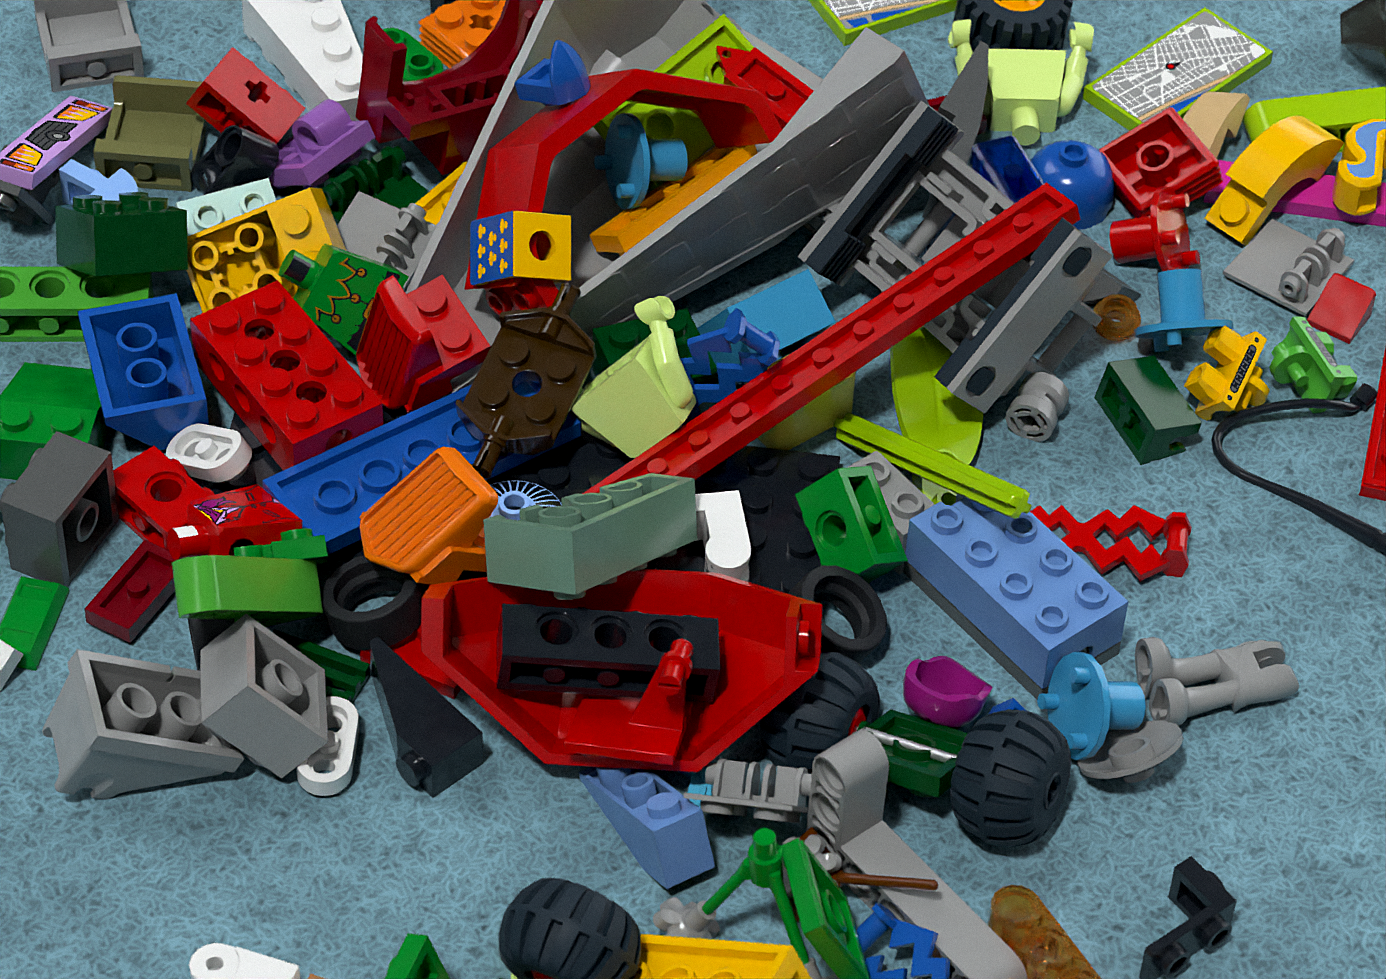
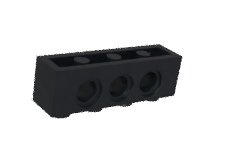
[496,603,720,703]

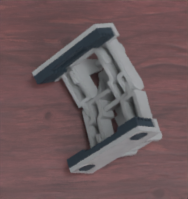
[798,101,1112,413]

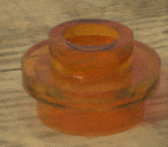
[1092,294,1141,341]

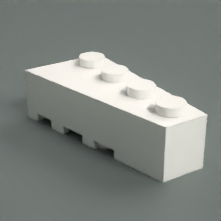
[242,0,363,121]

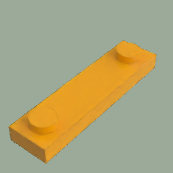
[589,145,758,256]

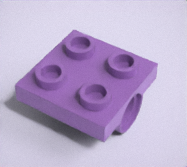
[268,99,375,190]

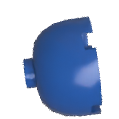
[1020,140,1115,230]

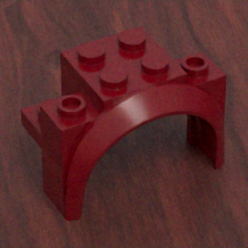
[355,0,543,175]

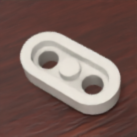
[166,423,252,482]
[297,696,359,796]

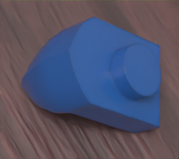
[514,40,590,106]

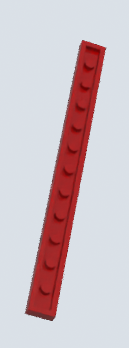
[582,182,1080,494]

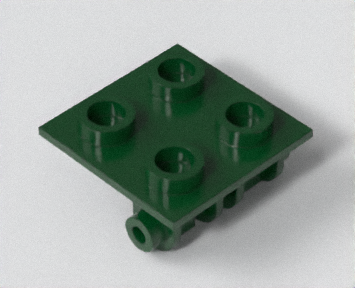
[322,146,429,223]

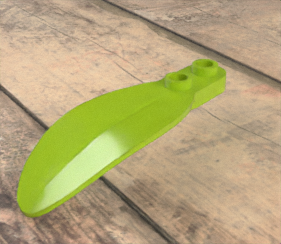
[890,326,983,505]

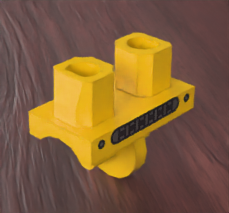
[1184,325,1269,421]

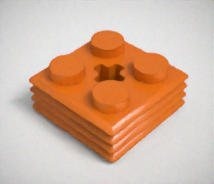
[419,0,506,68]

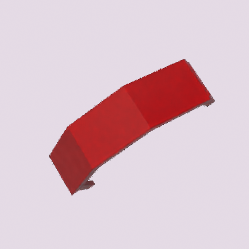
[464,68,782,315]

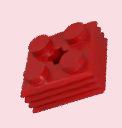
[1099,107,1223,218]

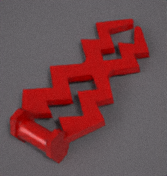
[1030,505,1192,581]

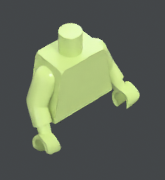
[948,19,1094,146]
[571,296,697,458]

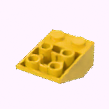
[186,187,346,313]

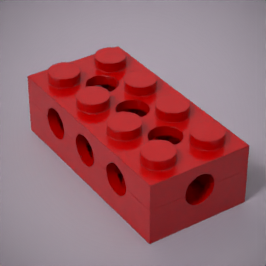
[190,280,383,471]

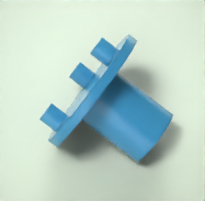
[594,113,688,209]
[1134,269,1234,352]
[1037,652,1146,760]

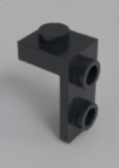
[1139,856,1237,979]

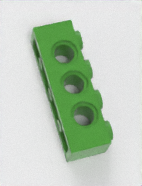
[0,266,154,342]

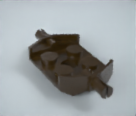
[455,283,597,479]

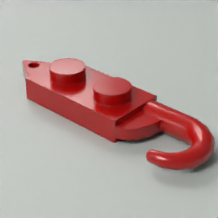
[716,46,814,130]

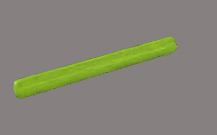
[833,413,1032,519]

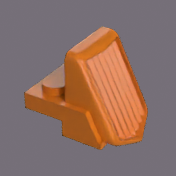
[359,447,498,584]

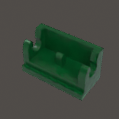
[1094,356,1202,465]

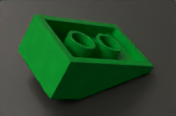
[0,362,109,480]

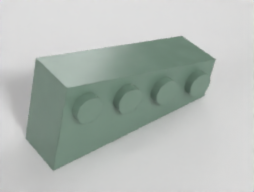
[483,473,697,600]

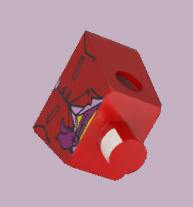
[167,484,302,560]

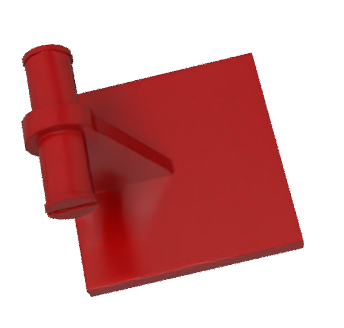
[564,639,693,766]

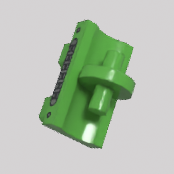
[1269,317,1358,413]

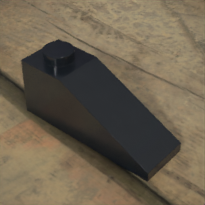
[369,636,483,798]

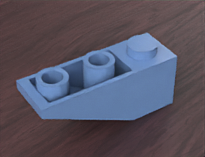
[578,767,715,889]

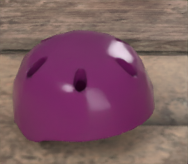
[903,656,992,728]

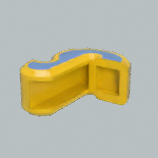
[1332,119,1386,215]

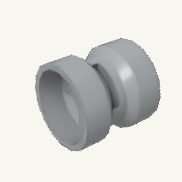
[1005,372,1070,442]

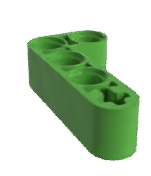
[172,555,323,627]

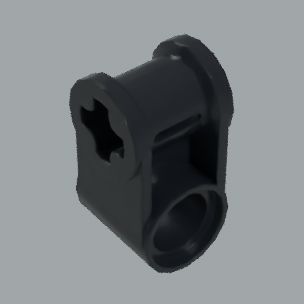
[191,125,279,195]

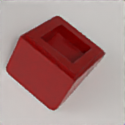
[1307,273,1376,344]

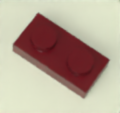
[84,540,176,643]

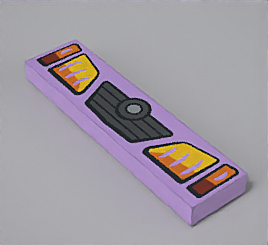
[0,96,113,191]

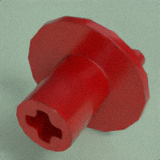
[1110,186,1200,271]

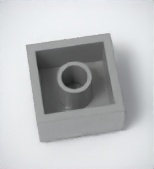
[200,614,328,778]

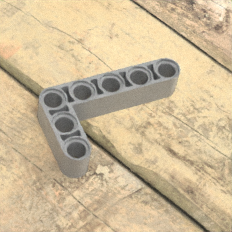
[806,729,1028,979]

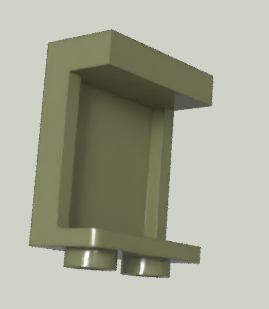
[93,75,208,192]

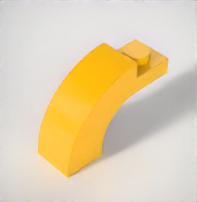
[1204,116,1344,246]

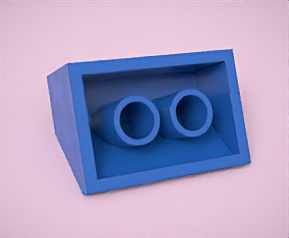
[78,293,209,450]

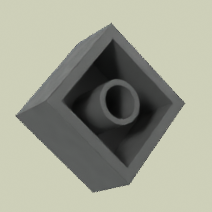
[0,431,119,587]

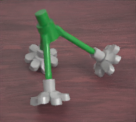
[653,828,842,979]

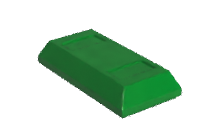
[0,576,70,671]

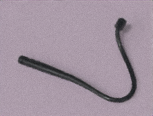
[1211,384,1386,556]

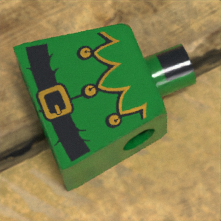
[279,243,409,355]

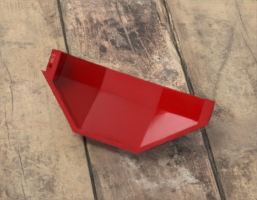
[421,569,823,772]

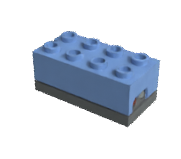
[903,494,1129,699]

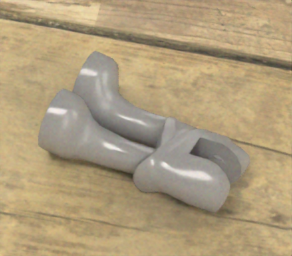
[1135,637,1299,726]

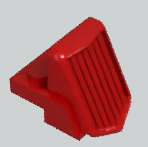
[356,274,491,413]

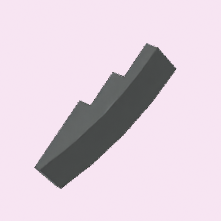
[922,41,989,218]

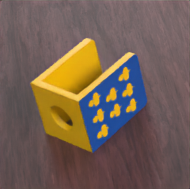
[470,211,571,286]

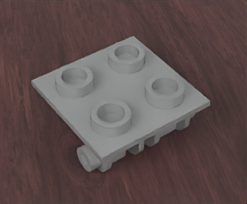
[337,191,436,291]
[1223,219,1354,317]
[683,758,812,823]

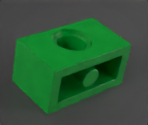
[795,466,908,583]

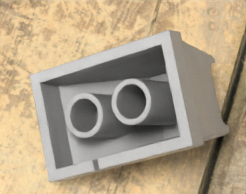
[42,649,244,799]

